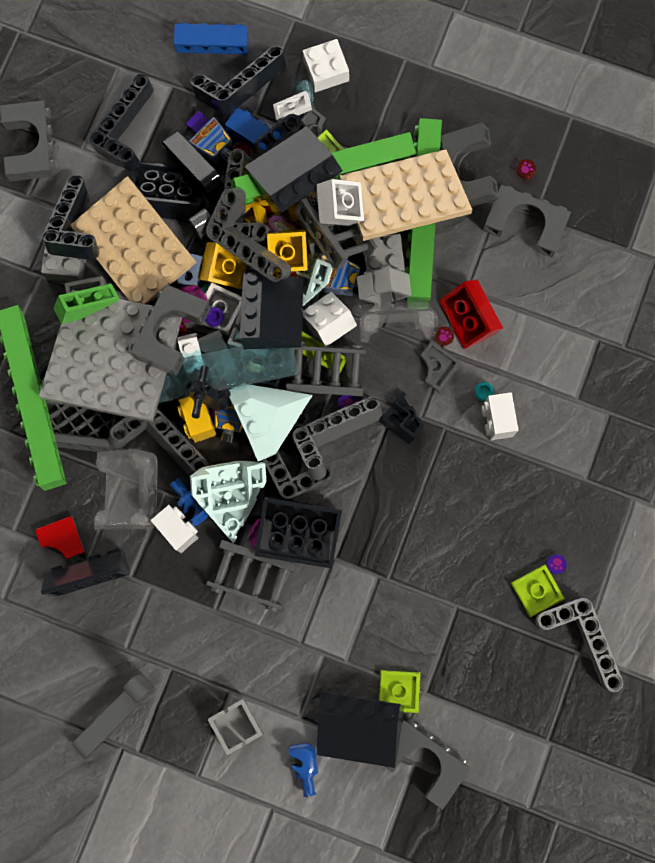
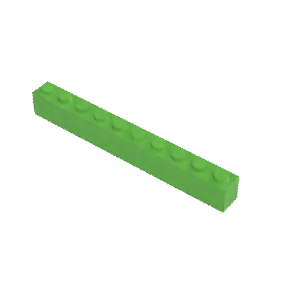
[405,118,442,303]
[231,132,416,205]
[0,305,67,491]

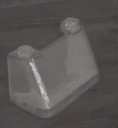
[358,301,438,343]
[94,449,158,530]

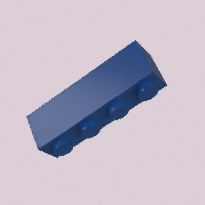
[174,23,249,55]
[225,108,281,150]

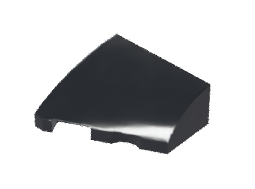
[379,391,424,444]

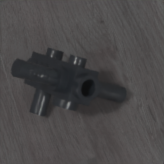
[186,365,231,419]

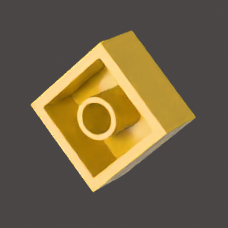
[177,397,217,443]

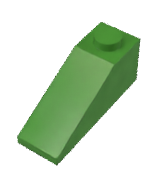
[54,284,119,324]

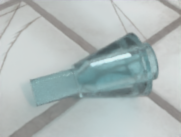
[296,80,315,109]

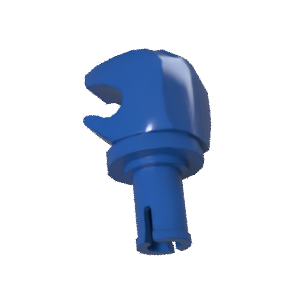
[170,478,209,527]
[288,743,318,797]

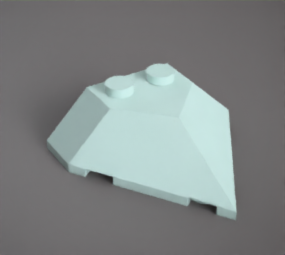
[280,252,333,306]
[229,384,313,462]
[190,461,266,543]

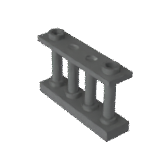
[295,198,377,271]
[286,342,366,396]
[206,540,297,612]

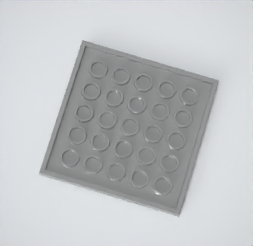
[39,290,182,422]

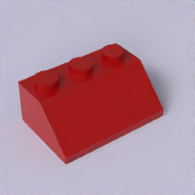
[439,279,504,349]

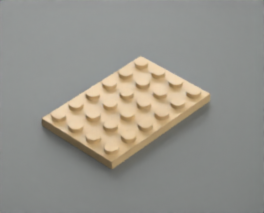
[339,150,472,241]
[71,176,197,305]

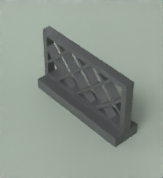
[46,400,118,454]

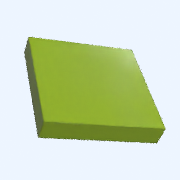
[511,564,565,618]
[379,670,420,713]

